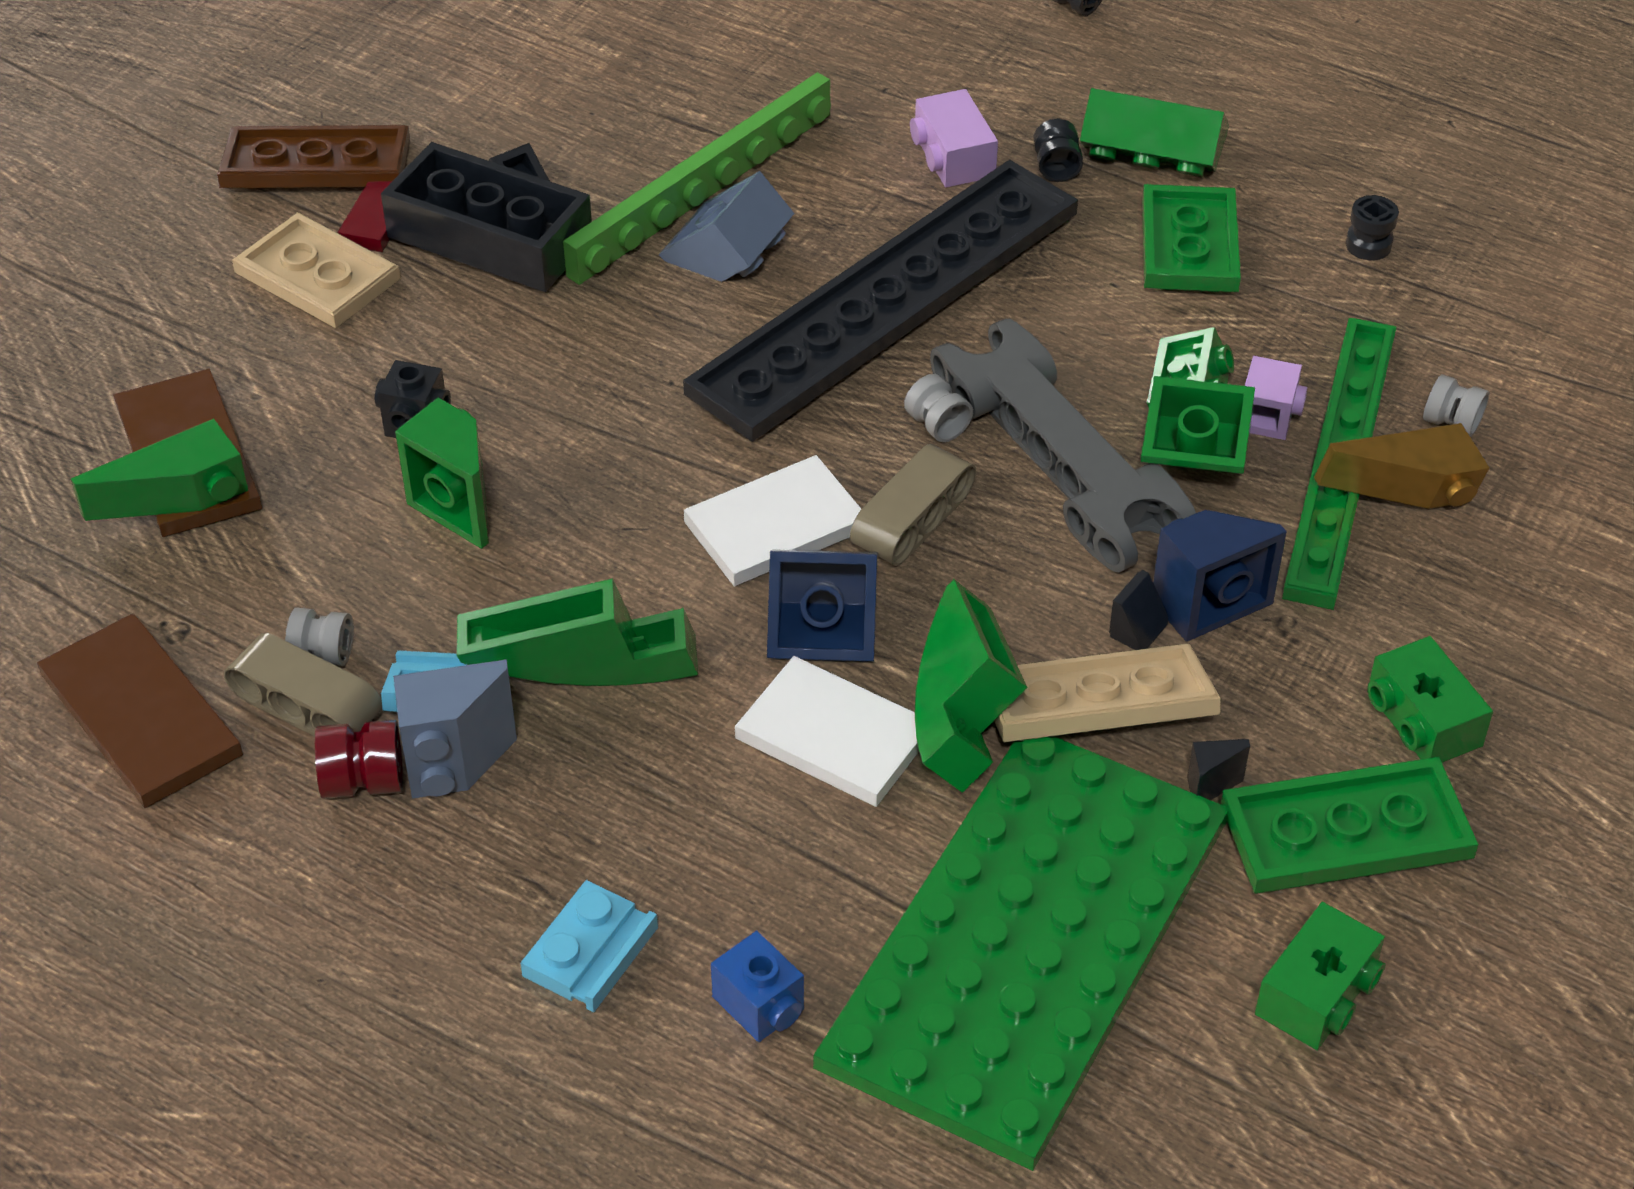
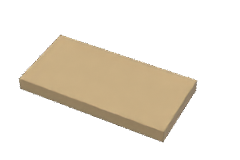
[994,644,1220,742]

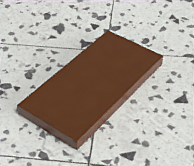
[217,125,410,188]
[113,368,262,537]
[37,613,243,808]

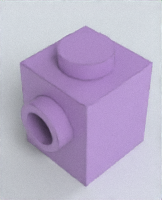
[1245,356,1308,440]

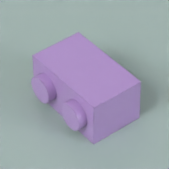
[910,89,998,188]

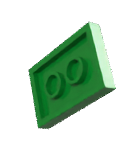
[1142,184,1241,292]

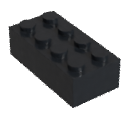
[381,142,592,292]

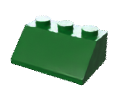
[1080,88,1229,177]

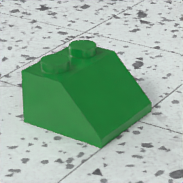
[1141,376,1255,474]
[395,398,489,549]

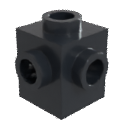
[374,360,451,438]

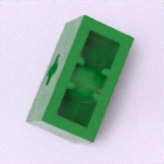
[1367,636,1493,763]
[1255,901,1386,1051]

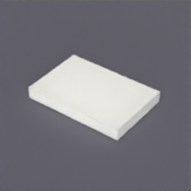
[684,455,861,587]
[735,656,919,807]

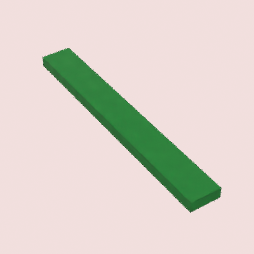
[1282,318,1397,610]

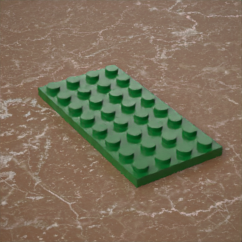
[813,736,1228,1171]

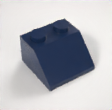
[1153,510,1287,642]
[767,549,878,661]

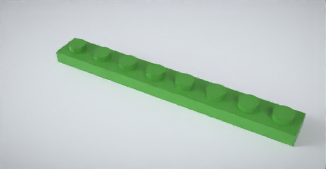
[563,72,831,285]

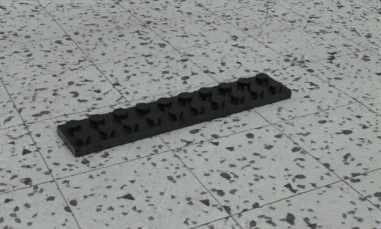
[683,159,1078,442]

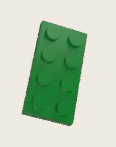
[1221,757,1479,894]

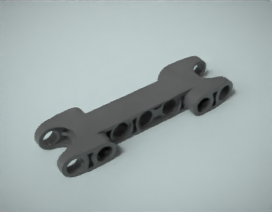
[930,319,1196,572]

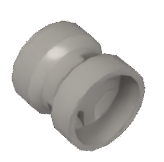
[904,374,973,442]
[1423,374,1490,437]
[285,607,354,666]

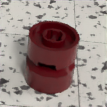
[315,720,403,799]

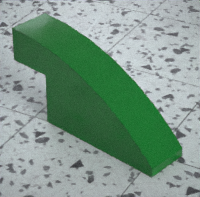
[457,578,698,686]
[915,579,1028,793]

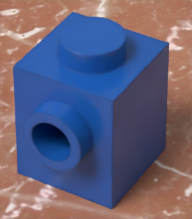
[711,930,804,1043]

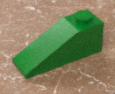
[71,419,248,521]

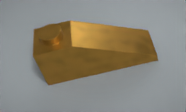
[1314,423,1490,509]

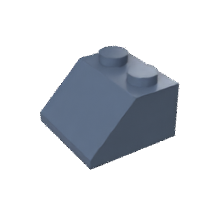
[659,171,795,282]
[393,660,517,799]

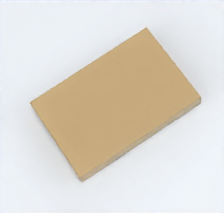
[232,212,401,328]

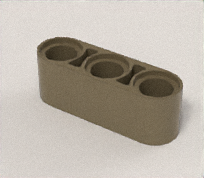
[850,444,976,566]
[224,633,382,736]

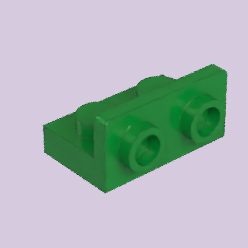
[1147,327,1234,407]

